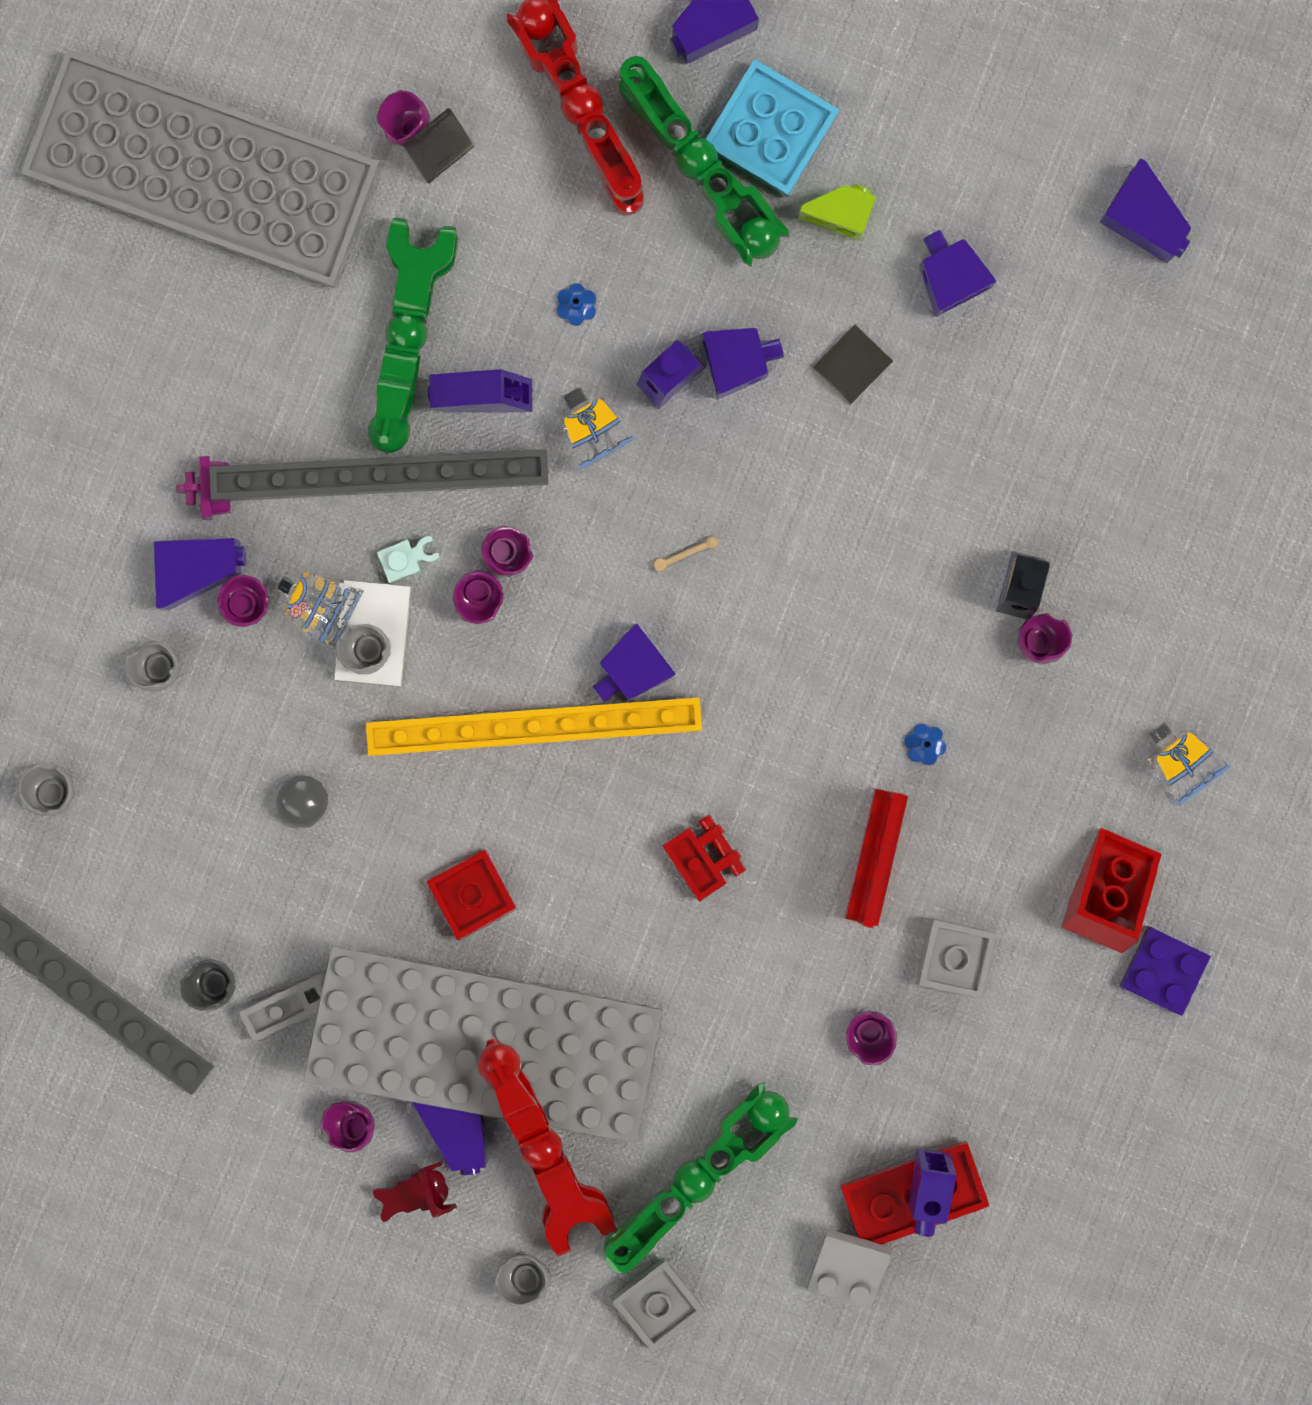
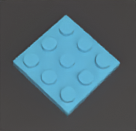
[706,59,840,198]

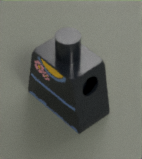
[996,550,1050,620]

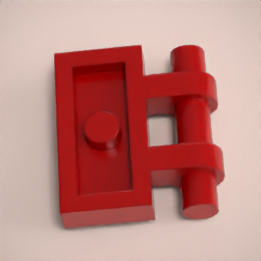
[662,814,746,902]

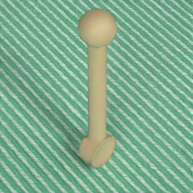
[654,536,719,572]

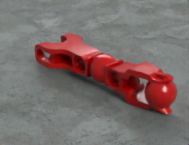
[507,0,644,215]
[477,1038,617,1257]

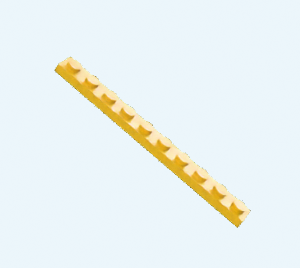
[366,697,702,756]

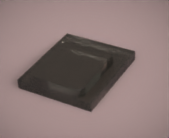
[402,107,474,184]
[813,324,893,404]

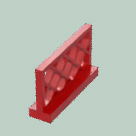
[845,788,908,928]

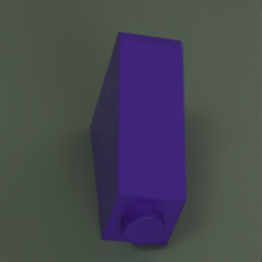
[669,0,759,64]
[1100,158,1191,263]
[427,369,532,413]
[154,538,246,611]
[412,1102,488,1175]

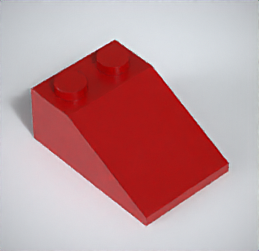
[1062,828,1162,953]

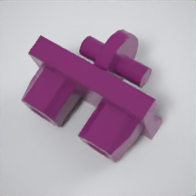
[176,456,231,520]

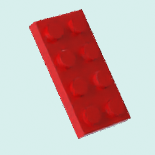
[840,1141,990,1245]

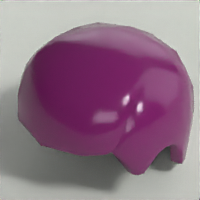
[377,90,430,146]
[481,526,533,577]
[453,570,504,624]
[217,575,269,627]
[1017,613,1073,664]
[846,1010,897,1065]
[320,1101,375,1153]

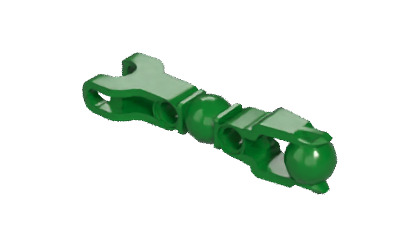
[618,56,789,267]
[368,217,458,453]
[604,1082,798,1274]

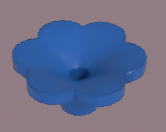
[557,283,596,326]
[904,724,946,765]

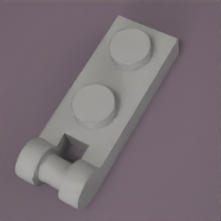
[239,971,326,1042]

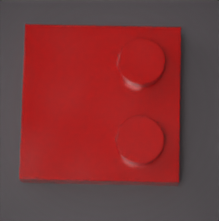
[426,850,518,941]

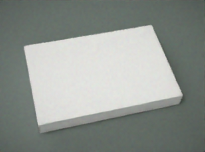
[334,580,412,687]

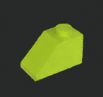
[798,184,877,241]

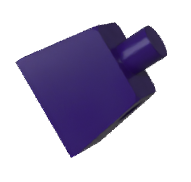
[919,230,996,317]
[702,328,784,399]
[637,339,706,409]
[592,623,676,702]
[909,1149,957,1237]

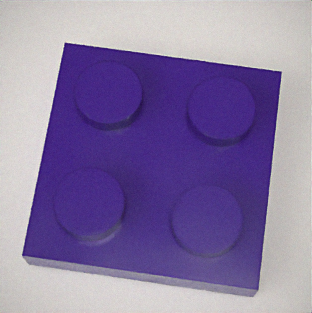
[1120,926,1211,1016]

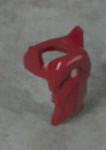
[373,1161,457,1222]

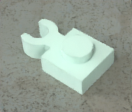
[377,536,440,584]

